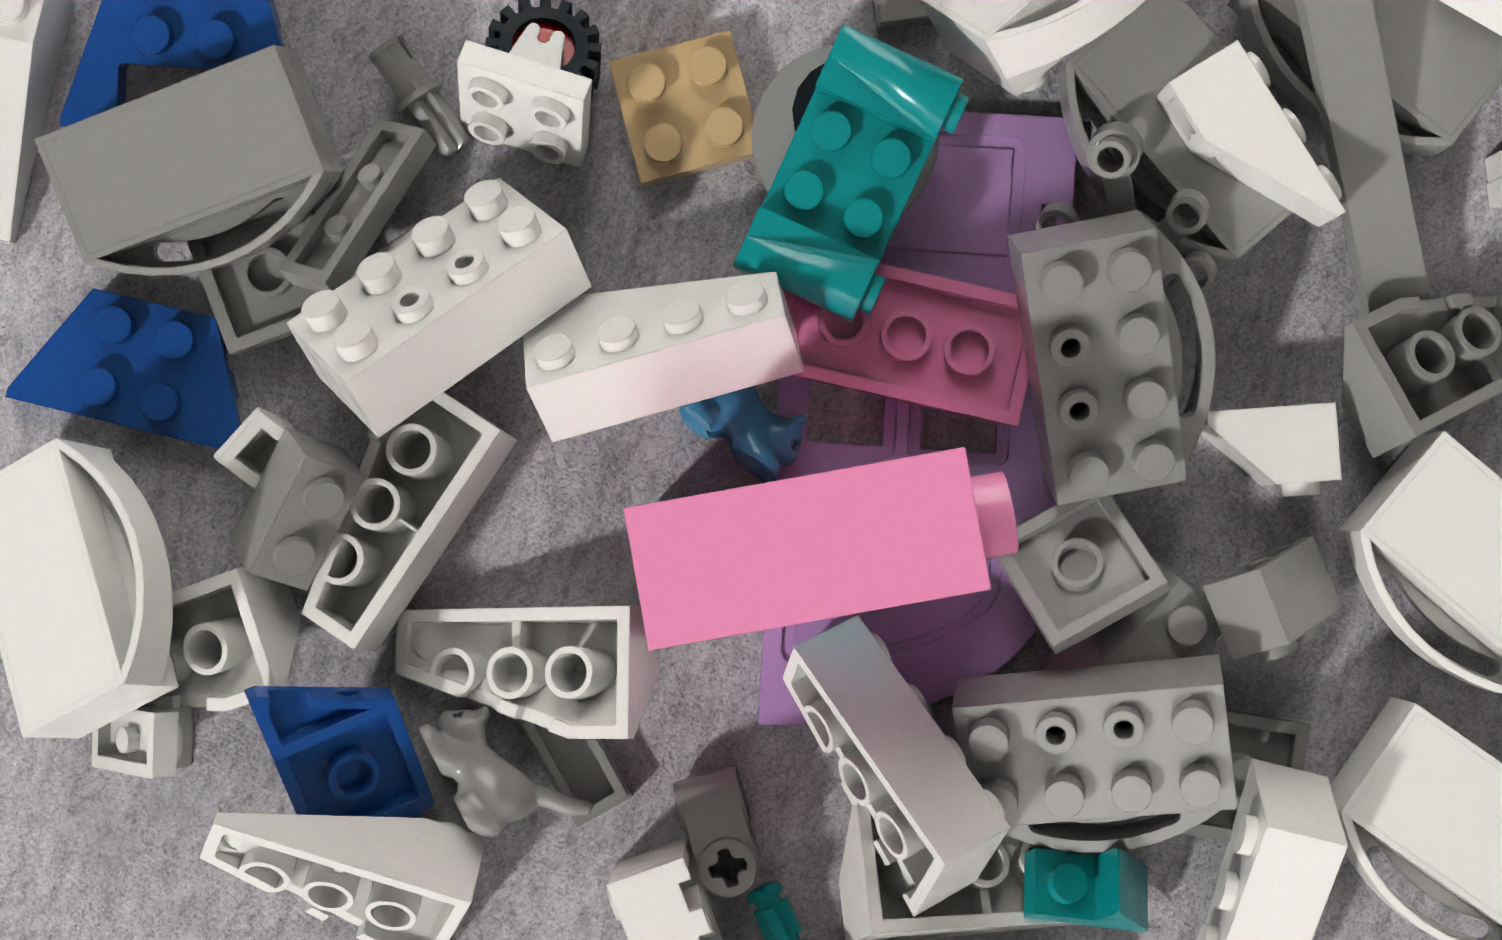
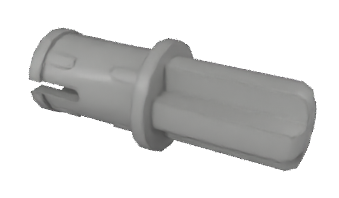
[368,34,469,159]

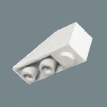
[1156,40,1346,227]

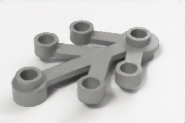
[1036,121,1217,315]

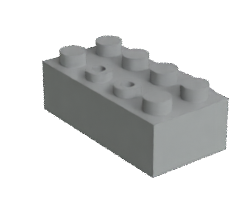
[1054,0,1336,270]
[1227,0,1502,160]
[34,45,344,276]
[1007,210,1216,505]
[952,654,1238,853]

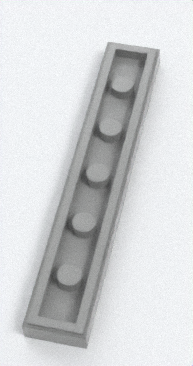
[1295,0,1431,316]

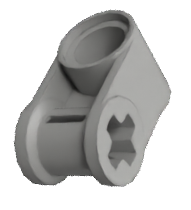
[673,765,760,898]

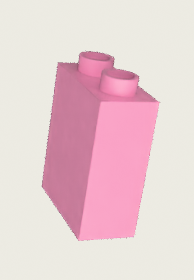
[623,447,1018,651]

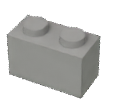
[230,427,365,591]
[1203,536,1342,663]

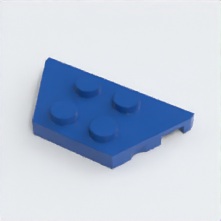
[5,288,241,449]
[244,686,435,818]

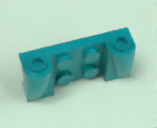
[732,24,970,323]

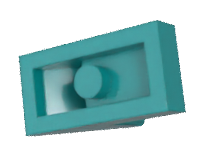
[1024,848,1148,932]

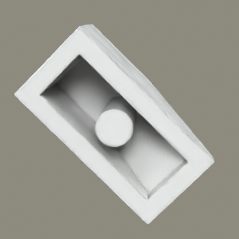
[1201,402,1342,497]

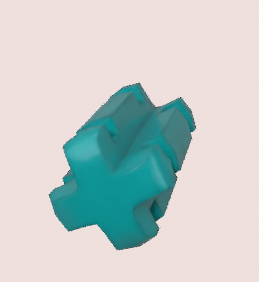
[747,881,808,940]

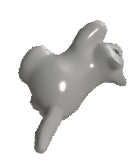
[419,706,593,838]

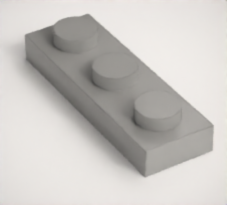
[279,118,437,292]

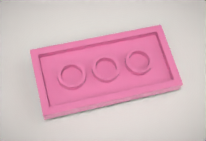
[784,263,1029,428]

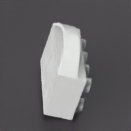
[919,0,1145,97]
[287,178,592,438]
[1337,431,1502,694]
[0,438,179,738]
[1330,697,1502,940]

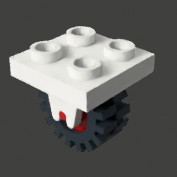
[457,0,602,168]

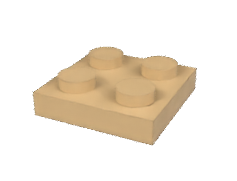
[608,30,754,188]

